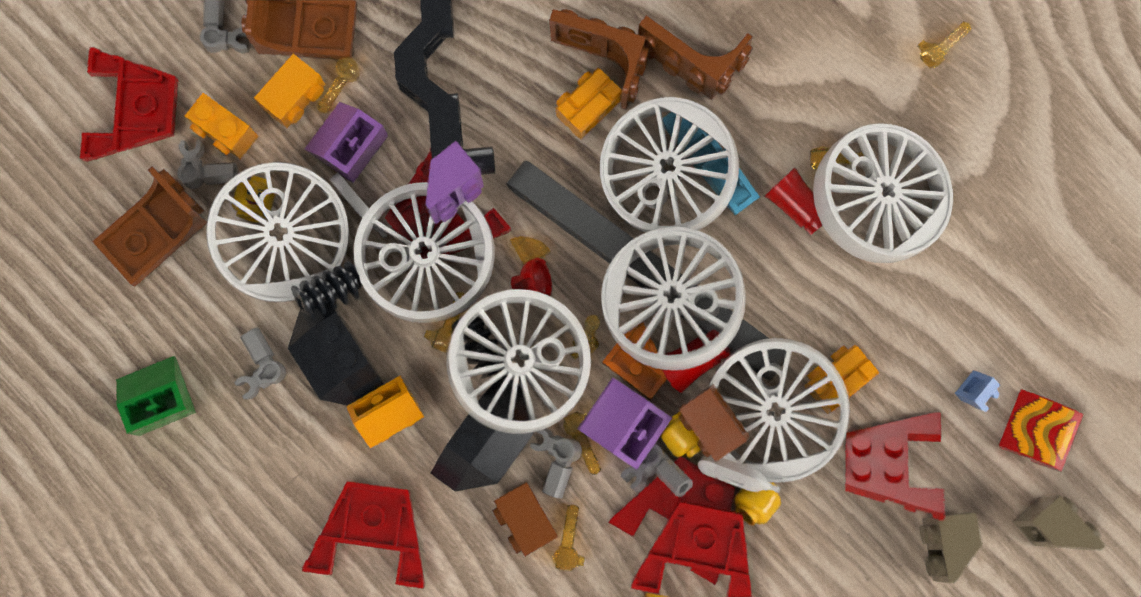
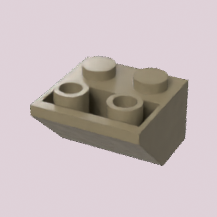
[1013,495,1106,550]
[920,512,982,583]

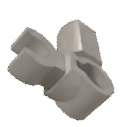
[200,0,249,53]
[177,139,238,189]
[234,328,286,400]
[530,428,582,498]
[621,444,693,497]

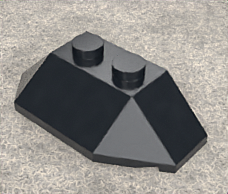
[288,303,385,406]
[430,375,534,492]

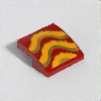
[999,389,1084,473]

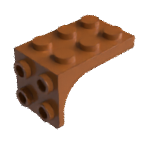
[241,0,357,60]
[549,9,649,110]
[638,15,753,100]
[92,166,207,287]

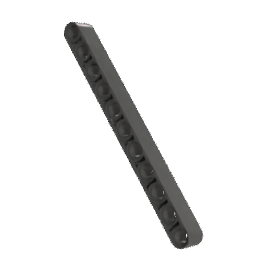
[506,160,786,381]

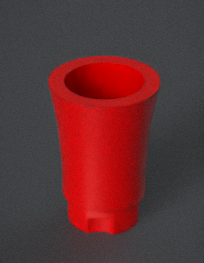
[764,167,822,236]
[662,329,731,393]

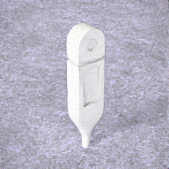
[329,172,387,239]
[698,455,780,493]

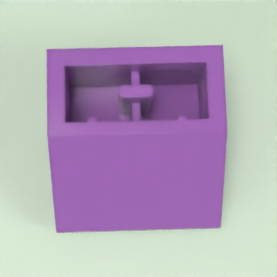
[305,102,388,183]
[426,141,484,224]
[577,377,672,470]

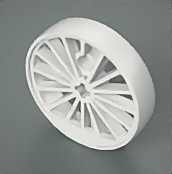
[600,97,739,233]
[813,124,953,263]
[206,162,349,302]
[354,182,495,323]
[601,227,746,370]
[447,289,591,434]
[708,338,850,482]

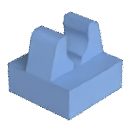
[955,370,1000,412]

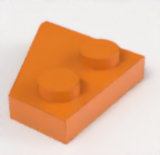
[602,322,667,401]

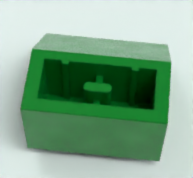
[116,356,196,436]

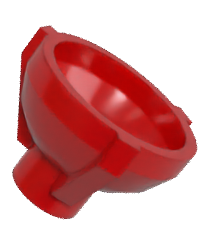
[511,258,552,296]

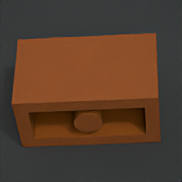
[679,384,750,462]
[492,482,558,556]

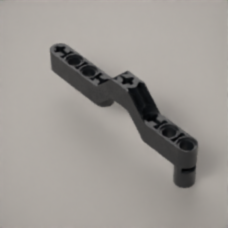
[394,0,495,175]

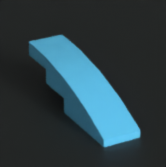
[663,112,760,215]

